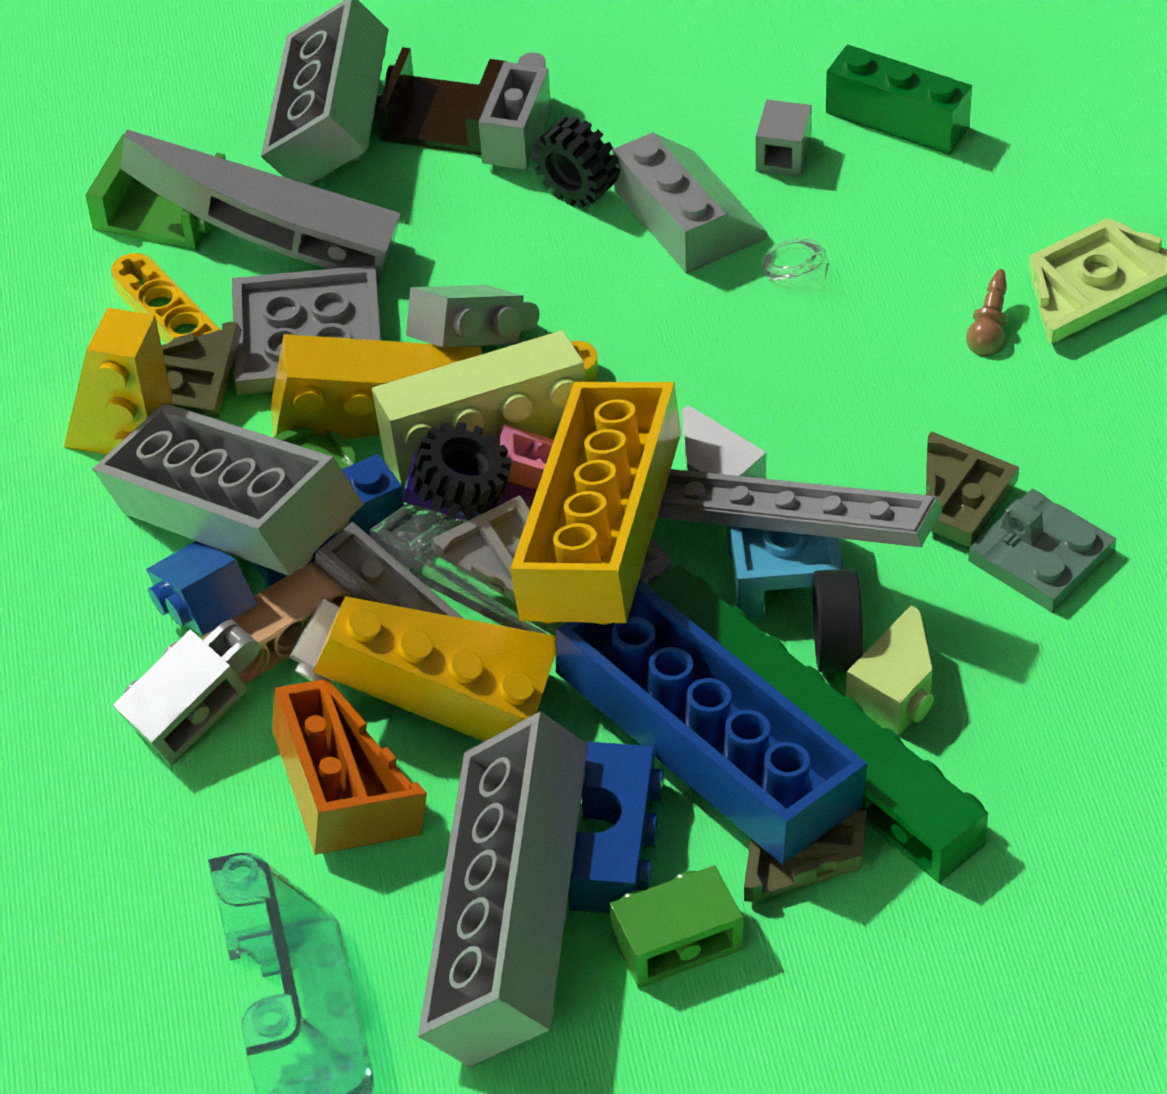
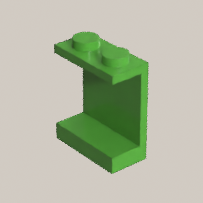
[85,134,226,250]

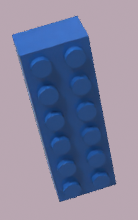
[556,579,868,865]

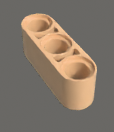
[201,562,355,683]

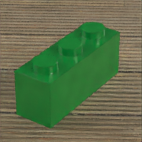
[825,44,972,155]

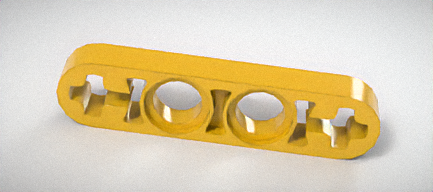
[111,253,234,368]

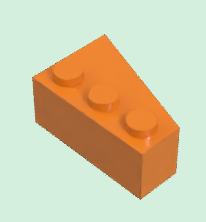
[272,679,427,855]

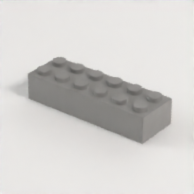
[92,403,364,576]
[418,712,588,1067]

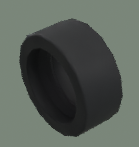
[812,569,863,672]

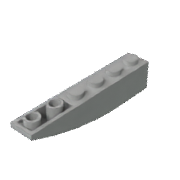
[120,129,401,284]

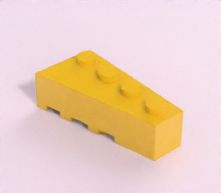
[271,334,482,439]
[313,596,556,742]

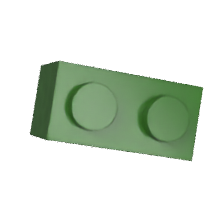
[610,865,743,988]

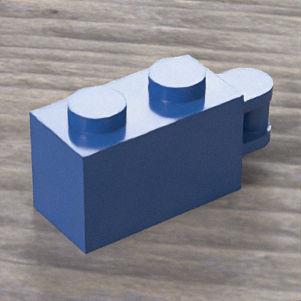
[146,541,257,636]

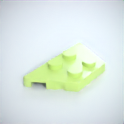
[1029,218,1167,344]

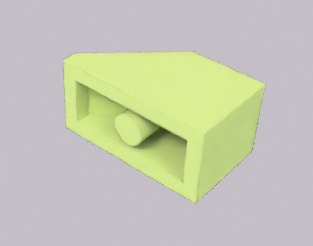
[846,605,934,736]

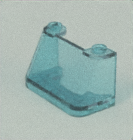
[208,852,374,1094]

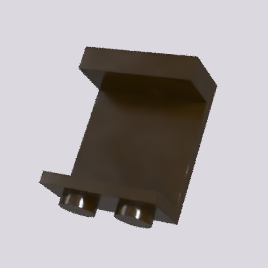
[373,47,507,155]

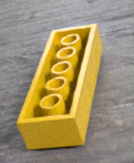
[510,382,681,624]

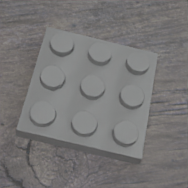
[232,265,381,395]

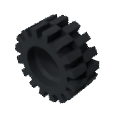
[531,116,620,208]
[411,422,512,520]

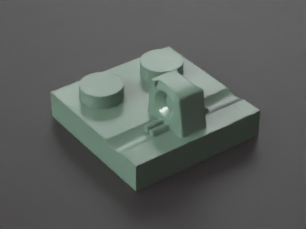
[968,488,1117,613]

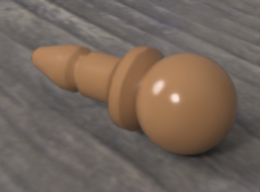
[966,269,1007,356]

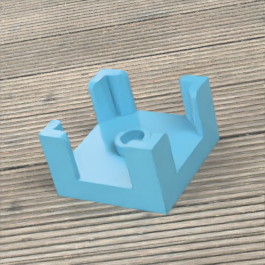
[727,526,844,619]

